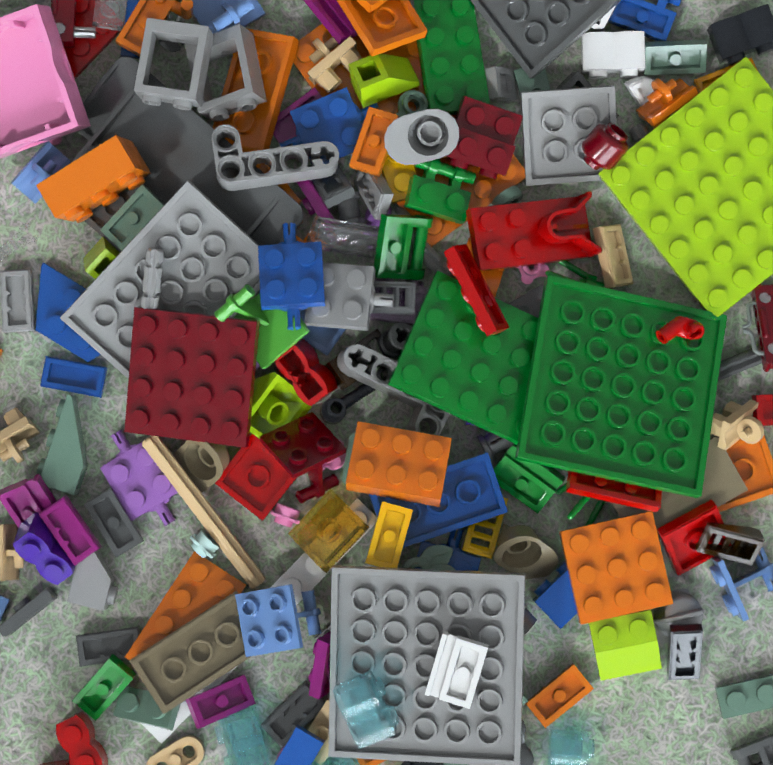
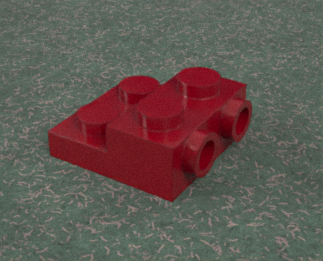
[446,96,523,180]

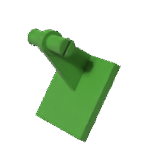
[214,284,310,369]

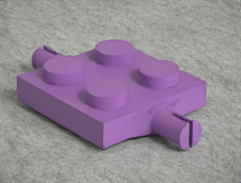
[100,430,178,526]

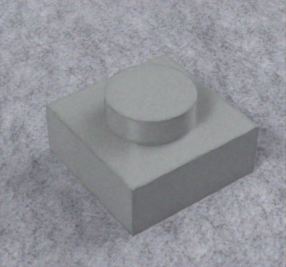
[485,66,517,101]

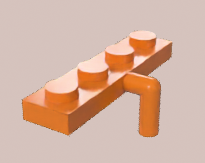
[116,0,193,57]

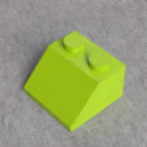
[588,609,662,681]

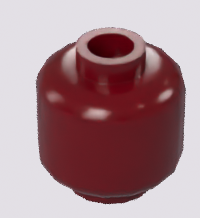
[582,122,628,170]

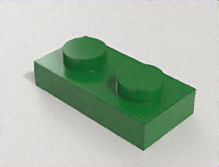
[72,654,136,721]

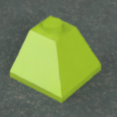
[250,372,312,439]

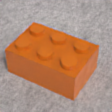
[36,135,151,223]
[346,421,452,507]

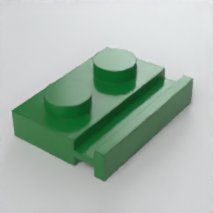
[493,443,565,514]

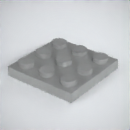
[520,85,616,186]

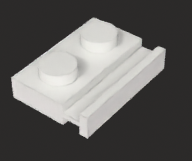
[425,631,489,709]

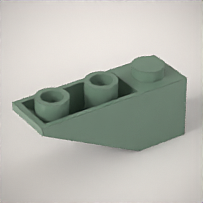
[36,394,88,495]

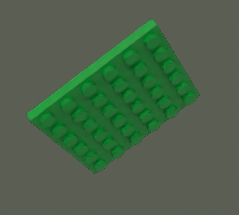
[515,275,727,498]

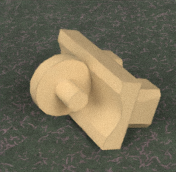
[307,36,362,93]
[710,399,764,451]
[0,408,40,463]
[0,524,24,581]

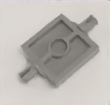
[304,262,394,331]

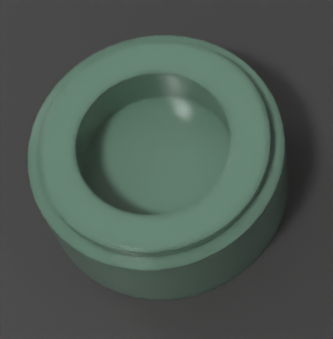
[492,185,523,206]

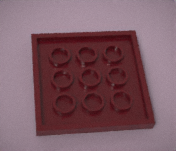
[124,306,260,448]

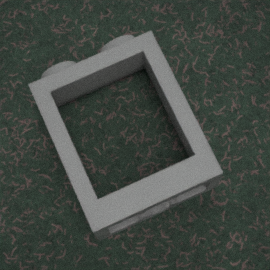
[134,18,214,110]
[185,24,267,122]

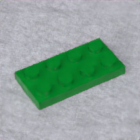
[414,0,490,115]

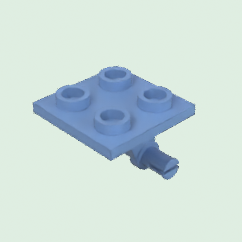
[192,0,266,34]
[709,547,773,622]
[235,584,322,657]

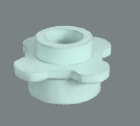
[190,530,219,559]

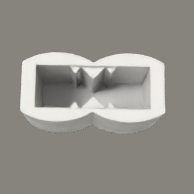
[581,31,645,80]

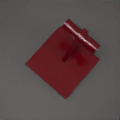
[260,412,347,504]

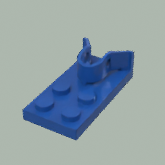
[368,453,508,548]

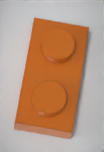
[349,107,399,177]
[525,663,594,728]

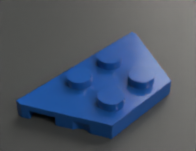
[35,263,101,362]

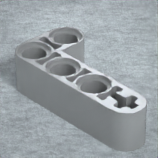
[212,124,339,191]
[337,344,449,436]

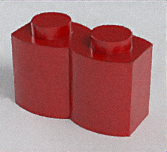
[275,339,338,406]
[56,711,108,765]

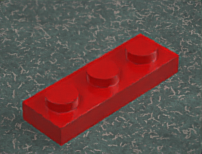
[444,244,510,336]
[566,471,662,512]

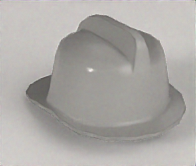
[384,109,460,165]
[652,589,704,644]

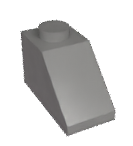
[67,550,118,611]

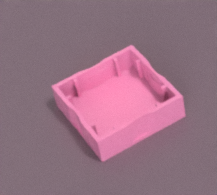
[0,4,91,159]

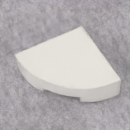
[624,76,654,107]

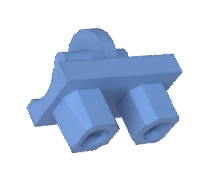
[11,141,71,204]

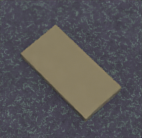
[610,436,748,540]
[129,591,251,714]

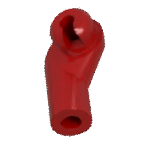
[656,316,705,344]

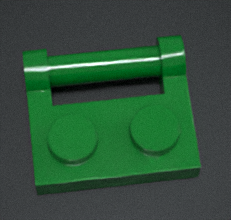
[374,214,433,280]

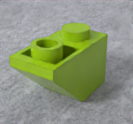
[348,53,420,108]

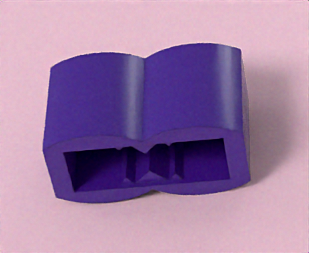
[13,512,76,585]

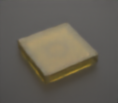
[288,489,370,573]

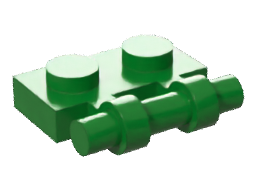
[404,158,476,224]

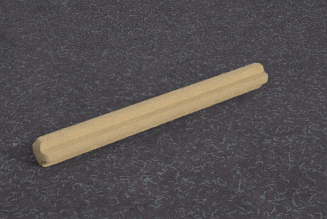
[142,435,265,589]

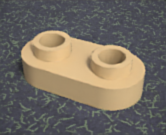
[146,735,205,765]

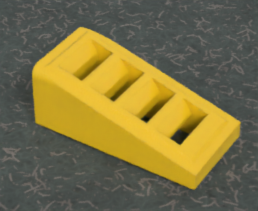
[462,497,508,559]

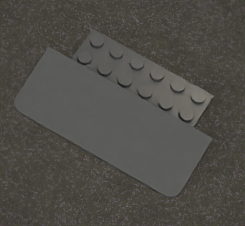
[69,57,303,252]

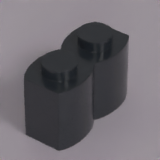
[707,4,773,66]

